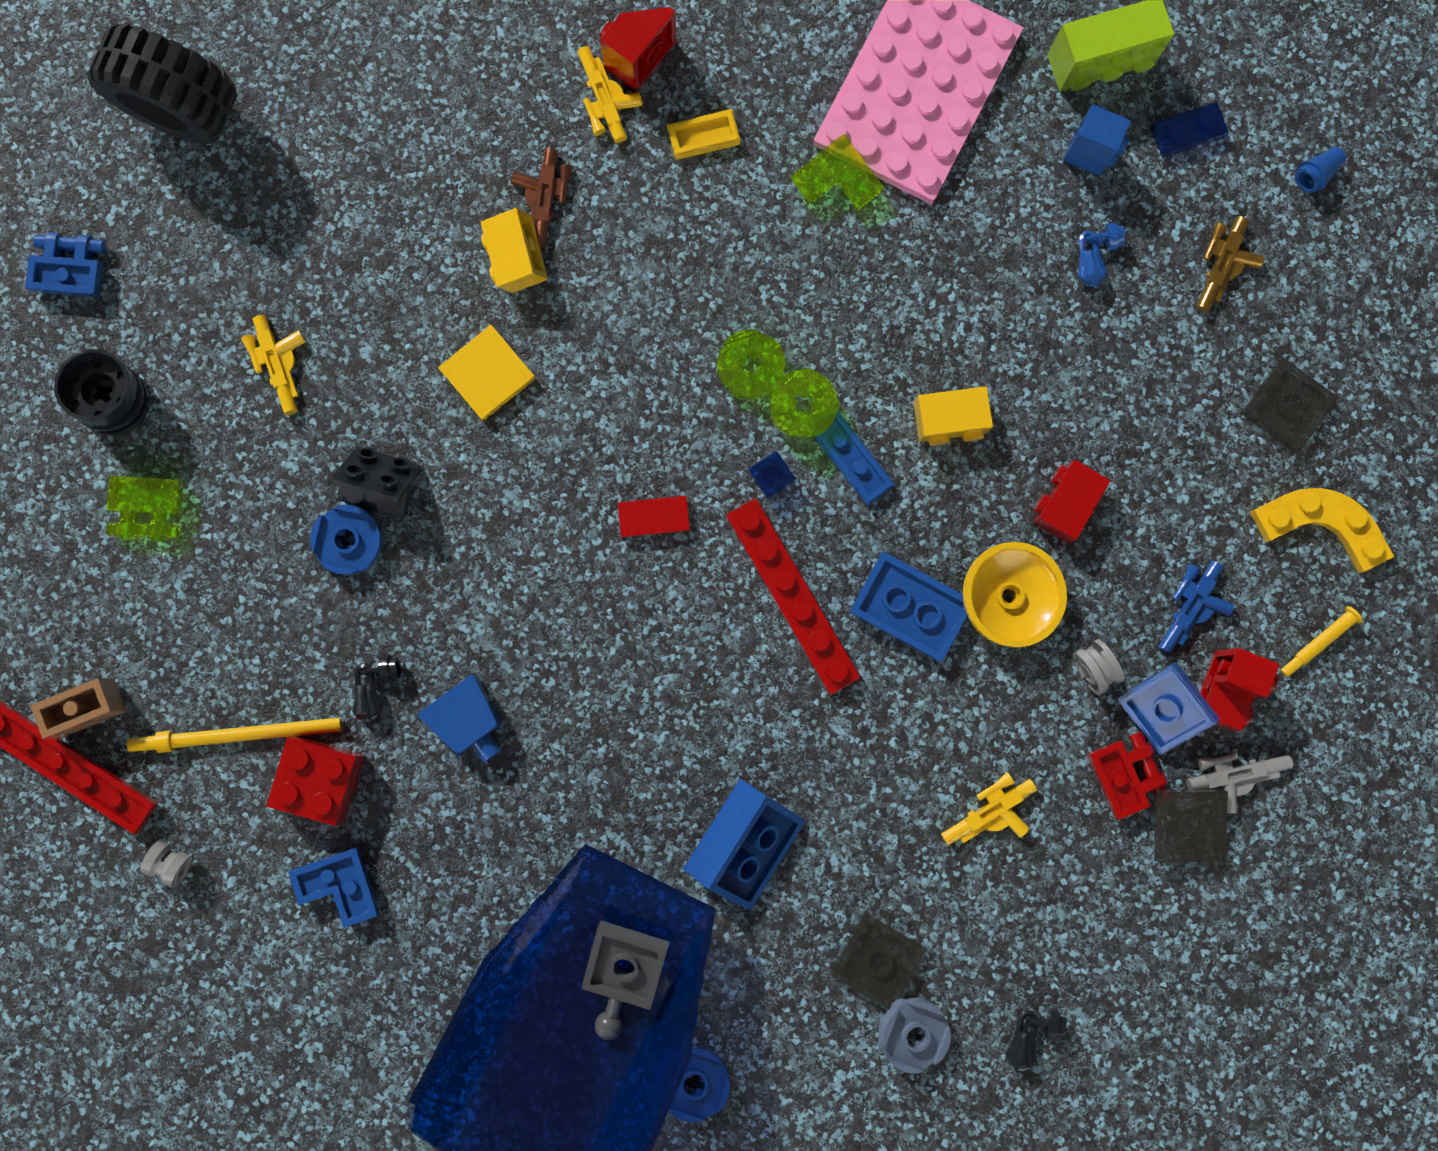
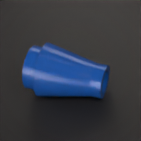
[1295,147,1346,193]

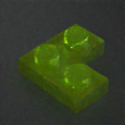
[789,133,885,210]

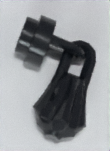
[352,655,402,723]
[1005,1010,1067,1072]

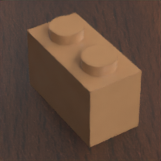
[30,678,127,739]

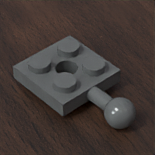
[581,921,670,1040]

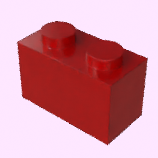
[1033,459,1111,544]

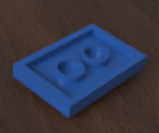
[849,551,967,663]

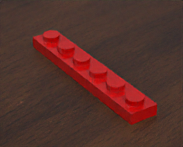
[726,498,861,695]
[0,700,159,834]

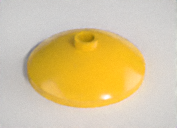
[963,542,1067,647]

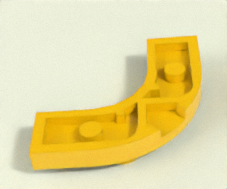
[1250,488,1394,573]

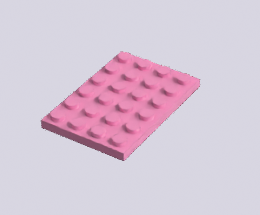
[813,0,1024,205]

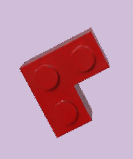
[1200,648,1280,731]

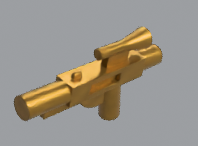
[1196,216,1264,313]

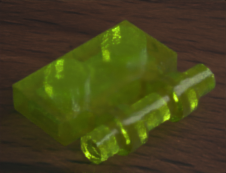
[106,476,184,542]

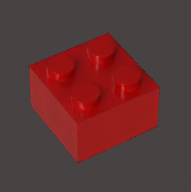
[266,736,365,826]

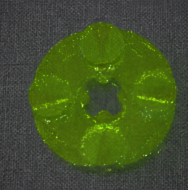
[717,329,785,400]
[769,368,839,439]

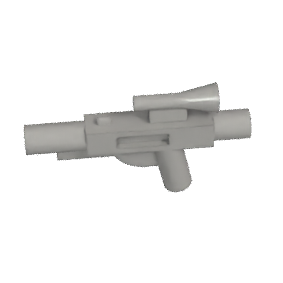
[1186,753,1293,813]

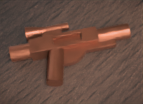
[511,148,573,251]

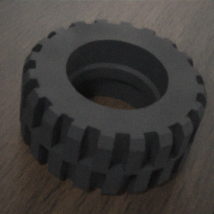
[88,24,237,145]

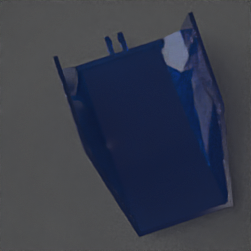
[404,844,716,1151]

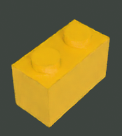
[481,208,548,293]
[913,386,993,446]

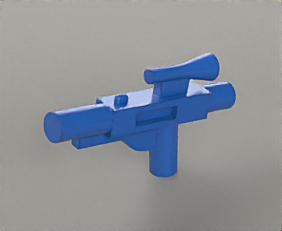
[1158,560,1234,655]

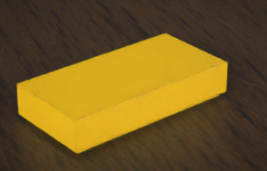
[667,109,740,160]

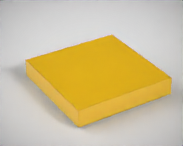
[438,325,536,421]

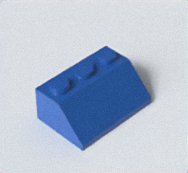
[683,779,806,910]

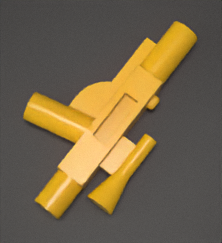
[577,46,642,143]
[241,315,306,415]
[941,772,1037,846]

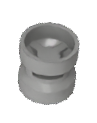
[140,840,192,889]

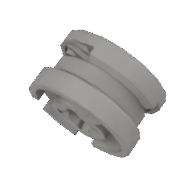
[1072,639,1125,695]

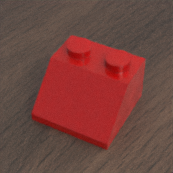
[600,7,677,93]

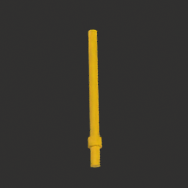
[127,718,343,753]

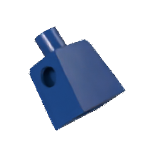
[417,674,502,763]

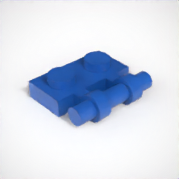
[25,232,107,298]

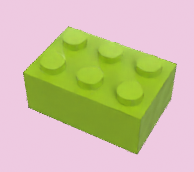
[1047,0,1174,92]

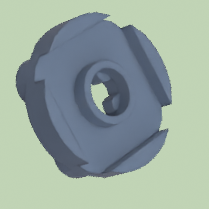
[878,998,951,1074]

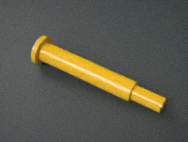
[1280,606,1363,678]

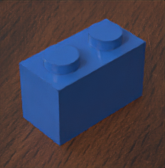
[1063,104,1131,176]

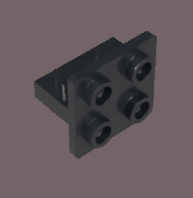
[331,447,421,520]

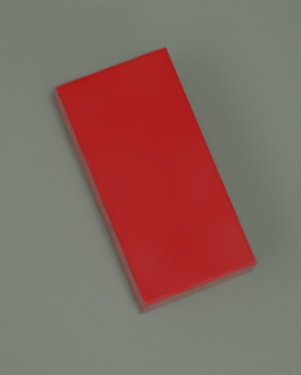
[618,496,690,538]

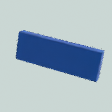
[805,404,895,507]

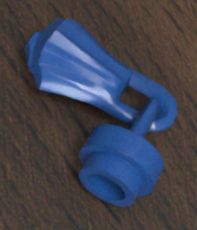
[1077,223,1125,287]

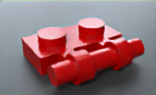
[1087,731,1170,820]

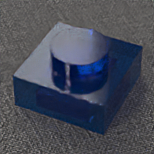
[748,451,796,499]

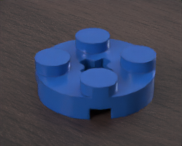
[310,505,383,575]
[658,1045,730,1122]

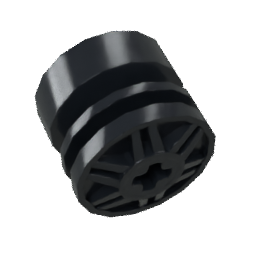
[54,349,150,436]

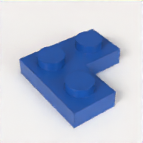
[288,847,380,928]

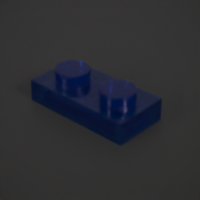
[1150,102,1229,158]

